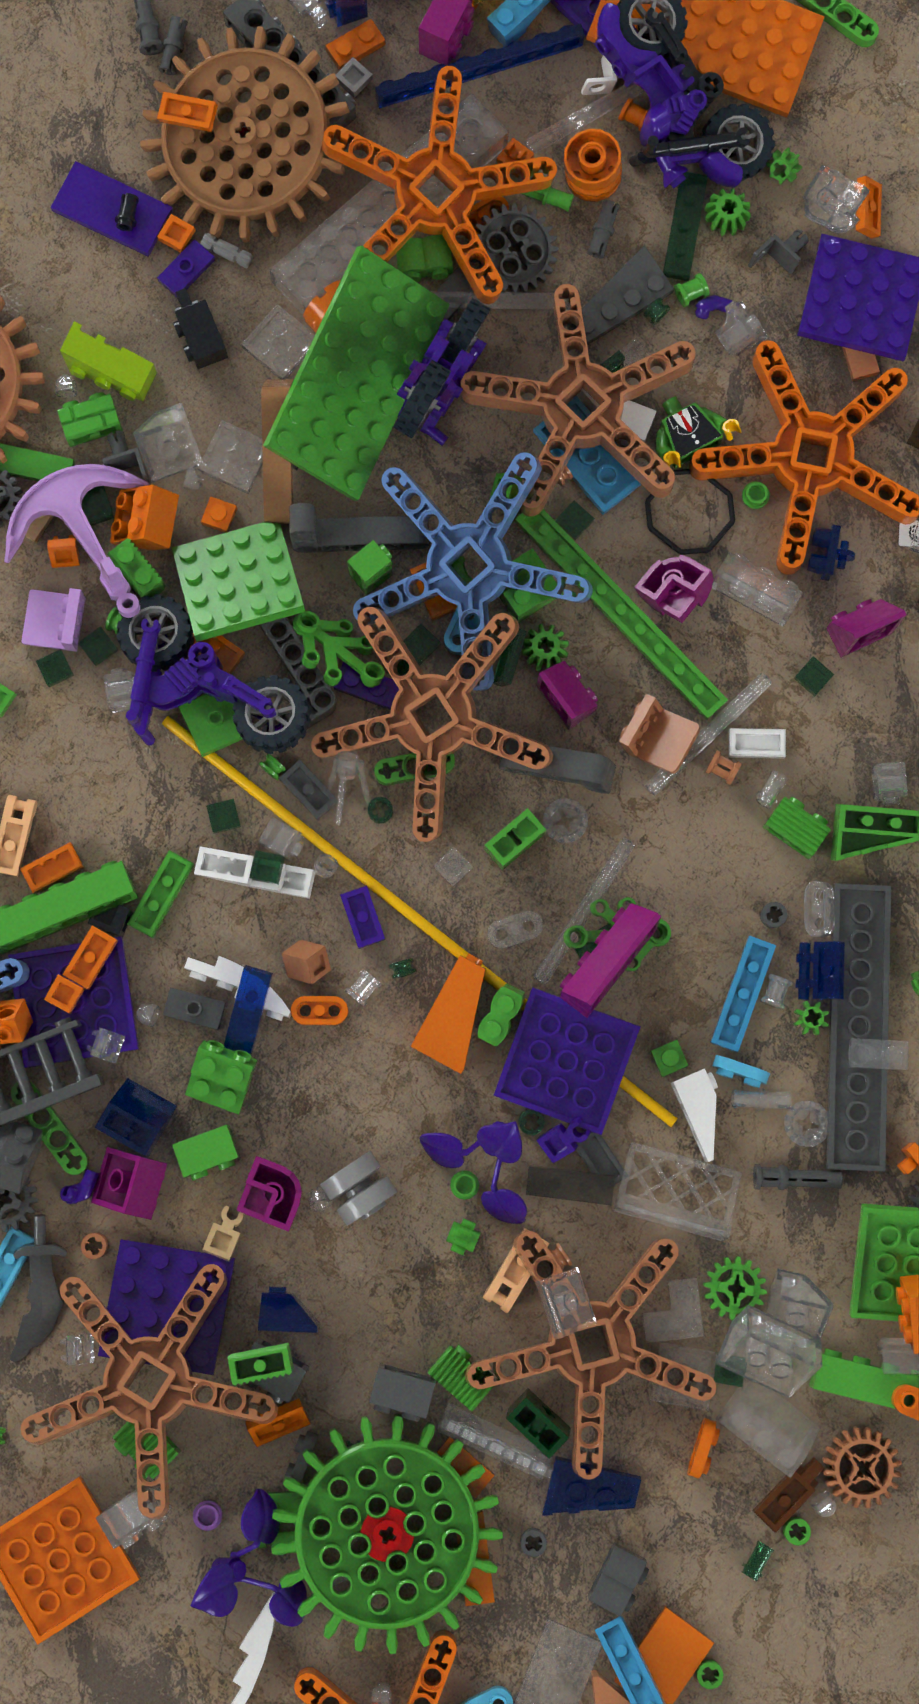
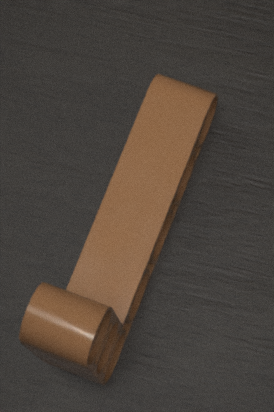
[261,379,294,524]

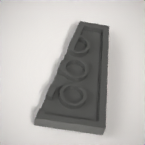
[567,245,674,345]

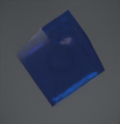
[258,1286,320,1333]

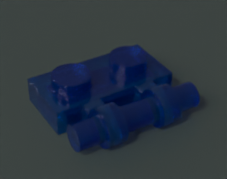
[795,941,845,1000]

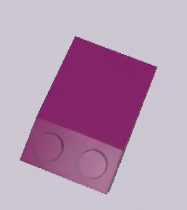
[826,599,907,658]

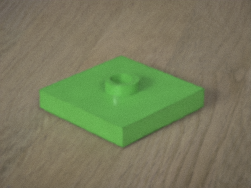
[178,694,243,757]

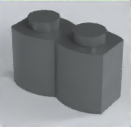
[588,1542,649,1616]

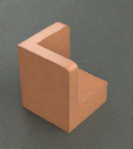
[282,940,331,984]

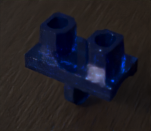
[807,525,855,581]

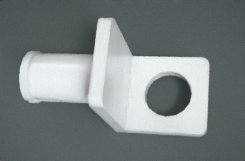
[581,55,619,95]

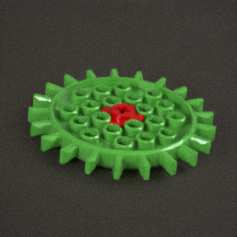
[271,1414,503,1654]

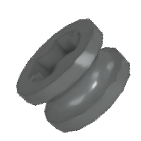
[760,902,787,928]
[520,1528,547,1557]

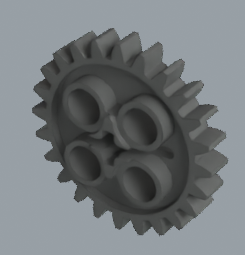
[471,203,559,295]

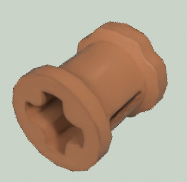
[705,750,742,785]

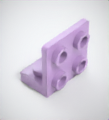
[21,588,86,652]

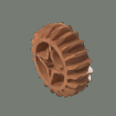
[822,1427,902,1509]

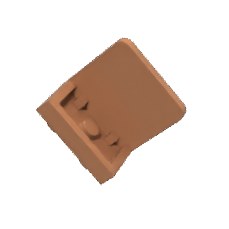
[619,694,701,774]

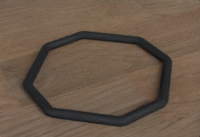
[645,469,735,555]

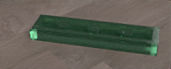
[663,172,708,281]

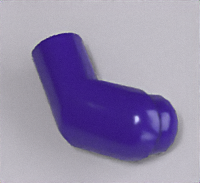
[695,295,735,319]
[60,1169,100,1204]

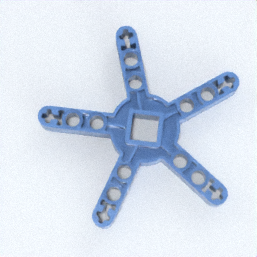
[353,452,593,691]

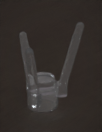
[327,751,371,825]

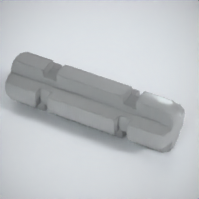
[201,233,253,268]

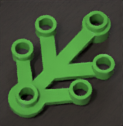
[292,611,385,688]
[563,897,671,972]

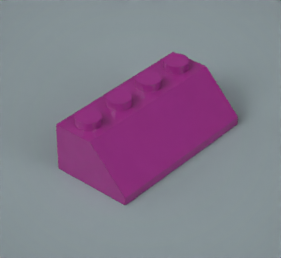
[560,903,661,1018]

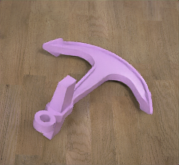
[4,464,150,618]

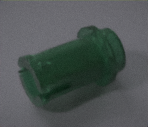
[742,1540,775,1581]

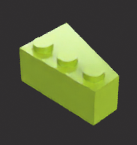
[60,321,157,401]

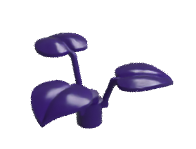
[419,1121,527,1224]
[190,1489,307,1627]

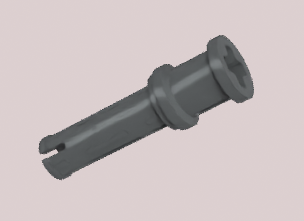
[134,0,164,56]
[753,1164,843,1190]

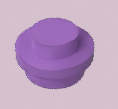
[193,1500,223,1531]

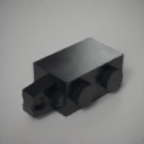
[173,288,228,369]

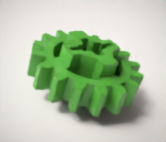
[703,1256,767,1320]

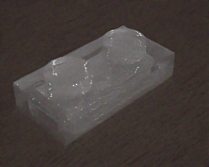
[849,1038,909,1070]

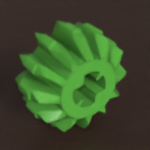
[705,188,751,236]
[522,624,569,671]

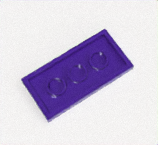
[50,161,173,257]

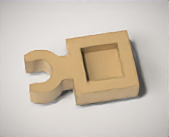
[202,1206,243,1262]

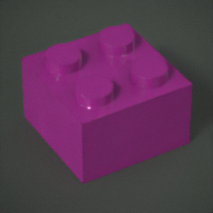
[419,0,474,66]

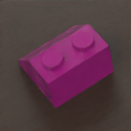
[536,661,598,730]
[91,1147,167,1220]

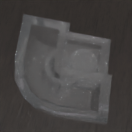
[803,165,870,234]

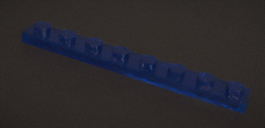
[375,24,584,109]

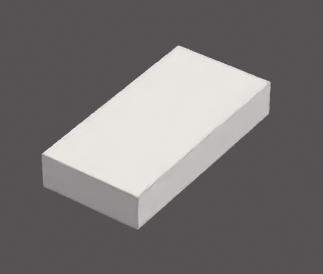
[729,728,786,759]

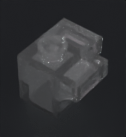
[715,301,769,356]

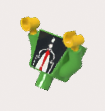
[655,396,742,468]

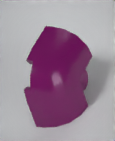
[634,554,713,623]
[236,1156,302,1232]

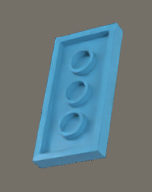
[533,396,641,515]

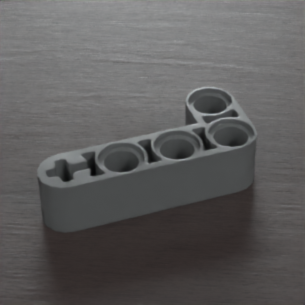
[499,740,616,794]

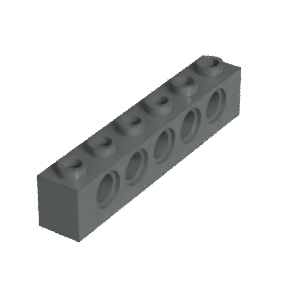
[223,0,356,128]

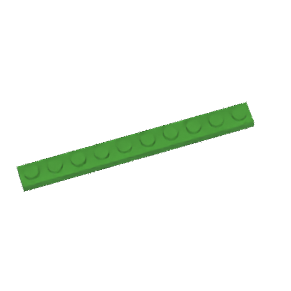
[515,509,728,720]

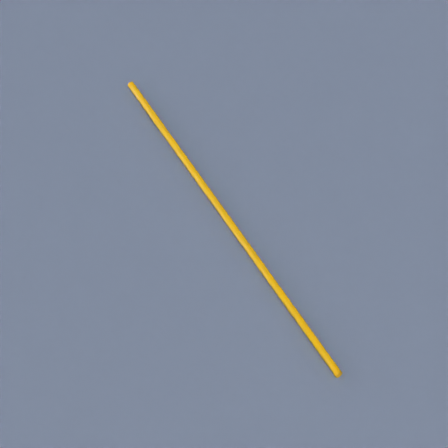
[162,716,678,1127]

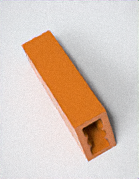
[411,953,486,1074]

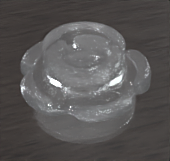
[372,1680,392,1704]

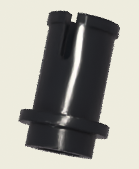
[115,193,139,231]

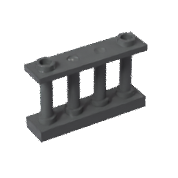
[0,1017,105,1126]

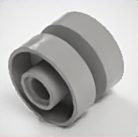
[320,1151,398,1226]

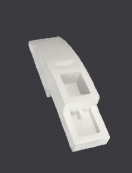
[184,956,291,1021]

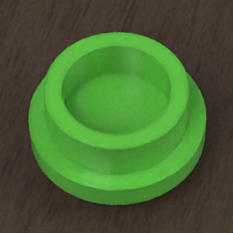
[742,481,770,509]
[450,1171,479,1200]

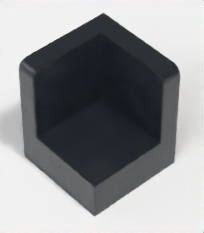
[88,905,133,937]

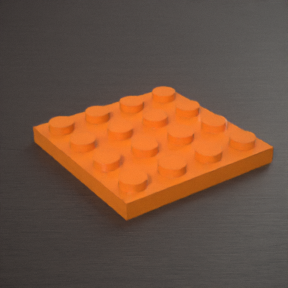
[0,1476,141,1645]

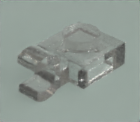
[288,0,328,29]

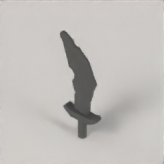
[10,1214,67,1362]

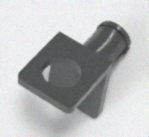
[748,229,808,274]
[102,431,150,483]

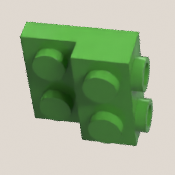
[185,1040,258,1115]

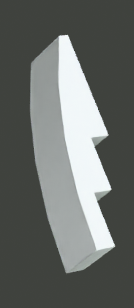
[194,847,316,899]
[231,1592,275,1704]

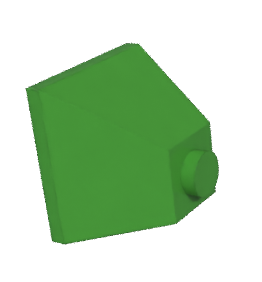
[499,548,563,623]

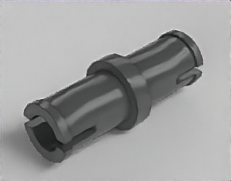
[159,16,188,75]
[587,200,620,259]

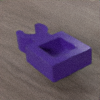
[536,1118,591,1163]

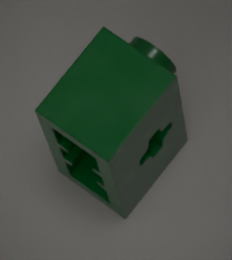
[506,1388,571,1459]

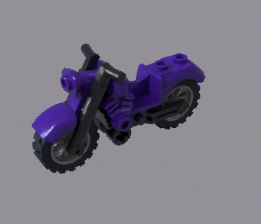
[595,0,775,189]

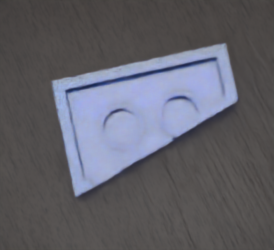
[542,1456,641,1516]

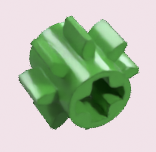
[766,147,803,184]
[793,1001,829,1036]
[446,1218,481,1255]

